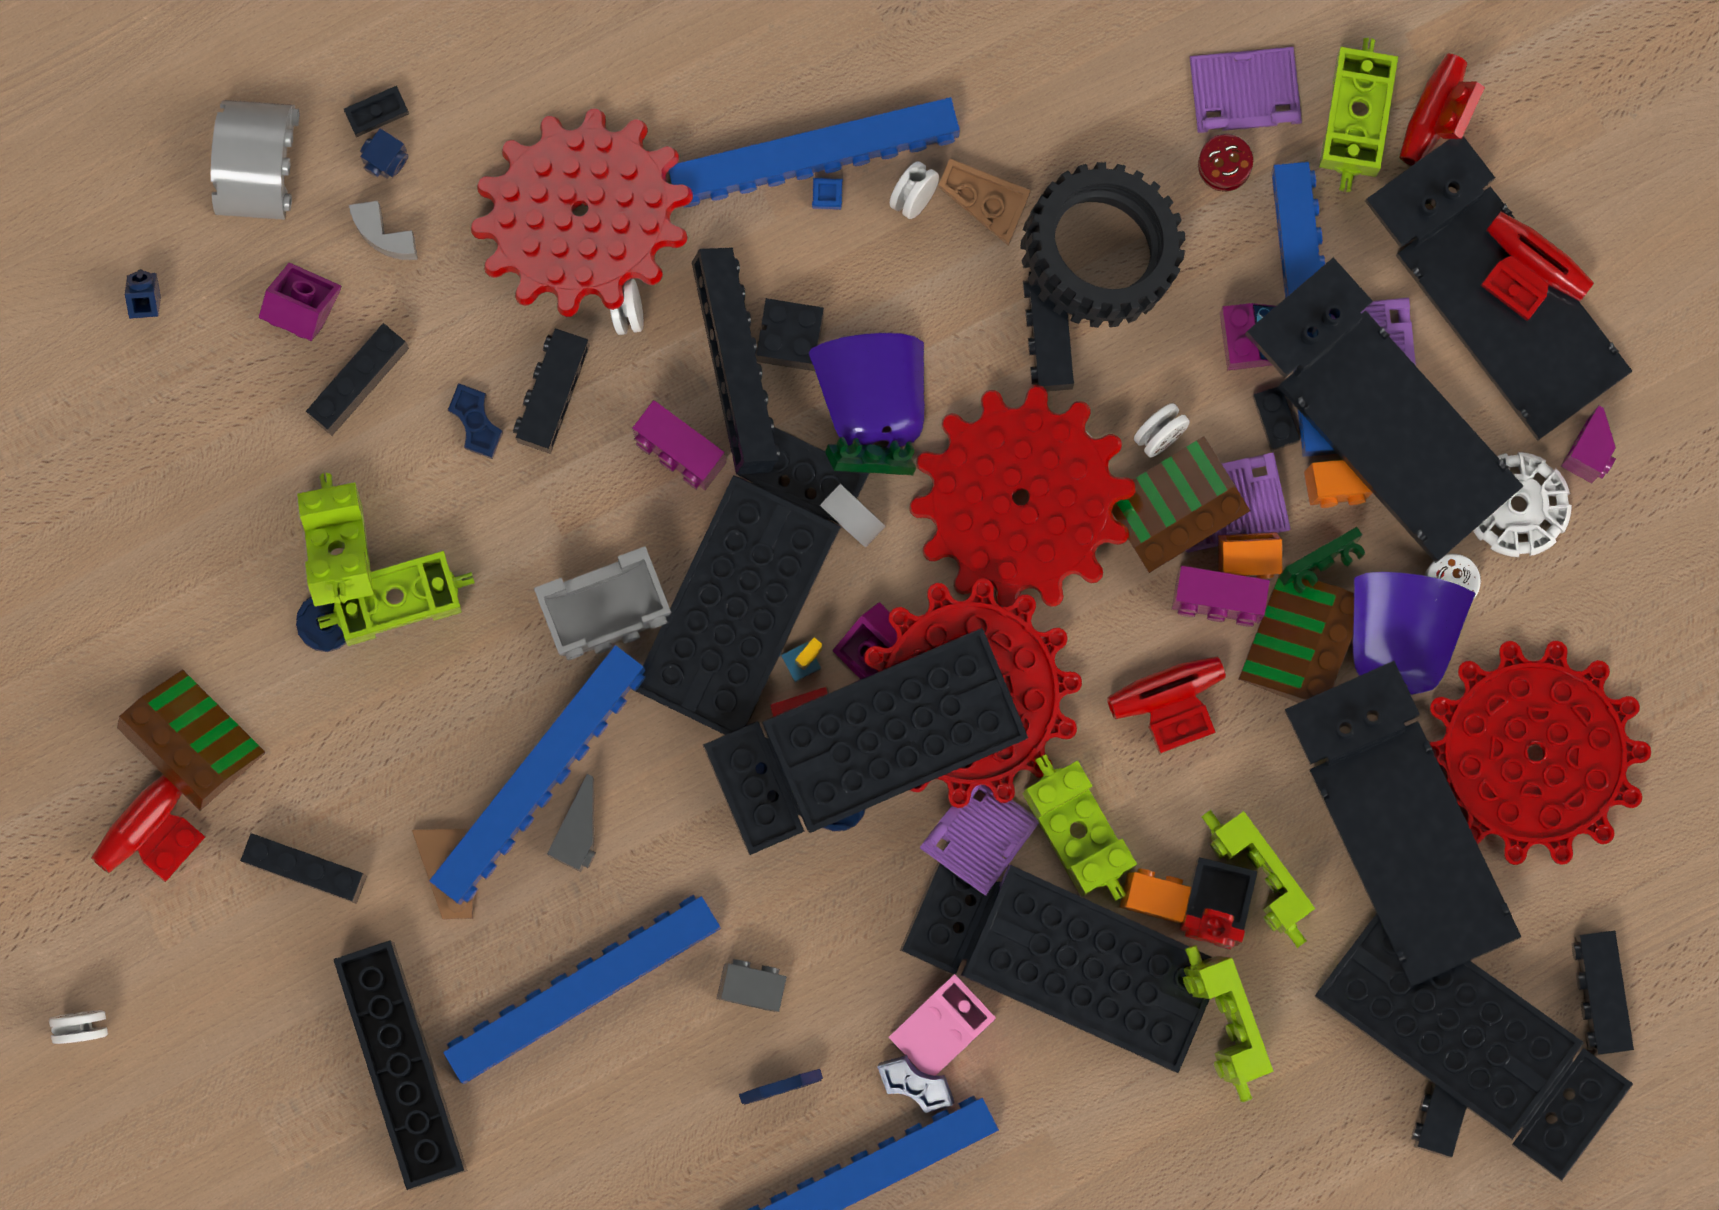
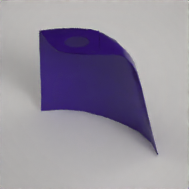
[809,333,925,448]
[1353,571,1476,695]

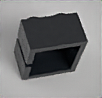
[756,298,824,371]
[1184,857,1258,930]

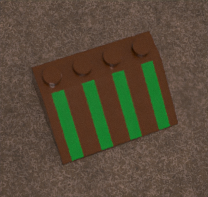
[1112,436,1251,573]
[1238,570,1354,703]
[117,669,265,811]

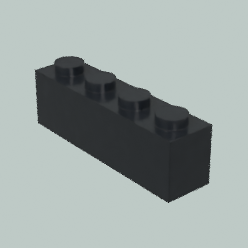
[1023,271,1074,391]
[306,323,409,436]
[513,328,590,454]
[240,833,367,904]
[1572,930,1634,1056]
[1411,1080,1467,1158]

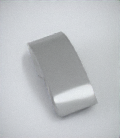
[349,201,418,260]
[820,484,886,548]

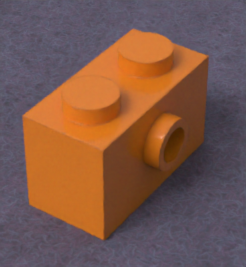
[1304,460,1372,508]
[1218,532,1282,579]
[1119,868,1191,923]

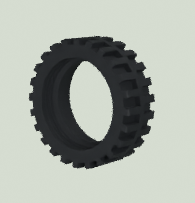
[1020,162,1186,328]

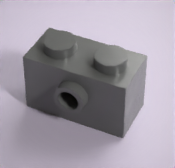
[716,959,787,1012]

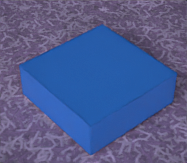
[812,178,843,210]

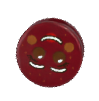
[1198,134,1253,192]

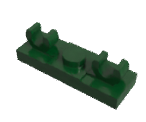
[825,437,916,476]
[1279,527,1365,593]

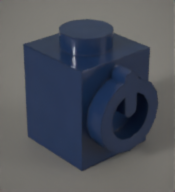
[360,128,408,179]
[125,269,161,319]

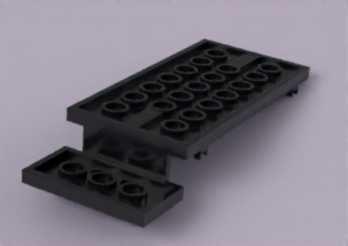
[1365,136,1632,441]
[1245,257,1524,563]
[632,427,870,735]
[702,628,1028,855]
[1285,661,1522,987]
[900,841,1212,1073]
[1315,914,1633,1182]

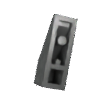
[547,774,596,872]

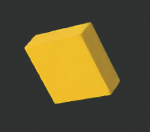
[795,637,822,670]

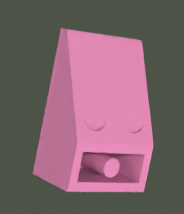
[888,974,996,1076]

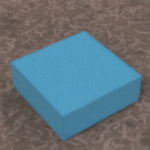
[781,642,821,682]

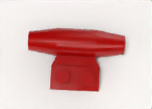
[1399,53,1485,166]
[1481,212,1594,321]
[1107,656,1226,754]
[91,775,205,882]

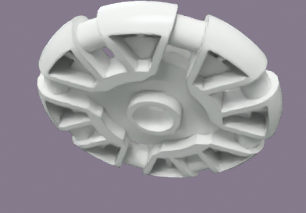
[1473,452,1572,557]

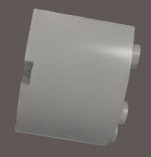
[211,100,300,220]
[534,546,671,660]

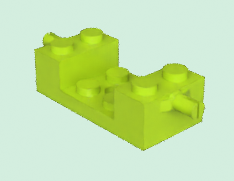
[1319,38,1398,192]
[297,473,374,606]
[317,551,475,646]
[1022,754,1137,901]
[1201,810,1316,948]
[1183,945,1274,1102]

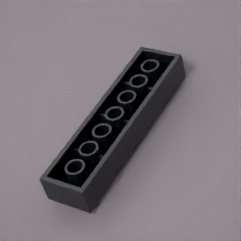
[333,940,468,1190]

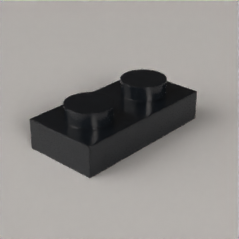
[344,85,409,138]
[1252,387,1300,451]

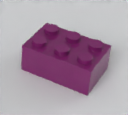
[632,400,726,491]
[1172,566,1270,627]

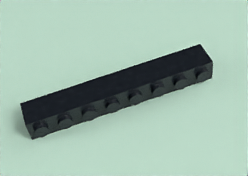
[691,247,780,475]

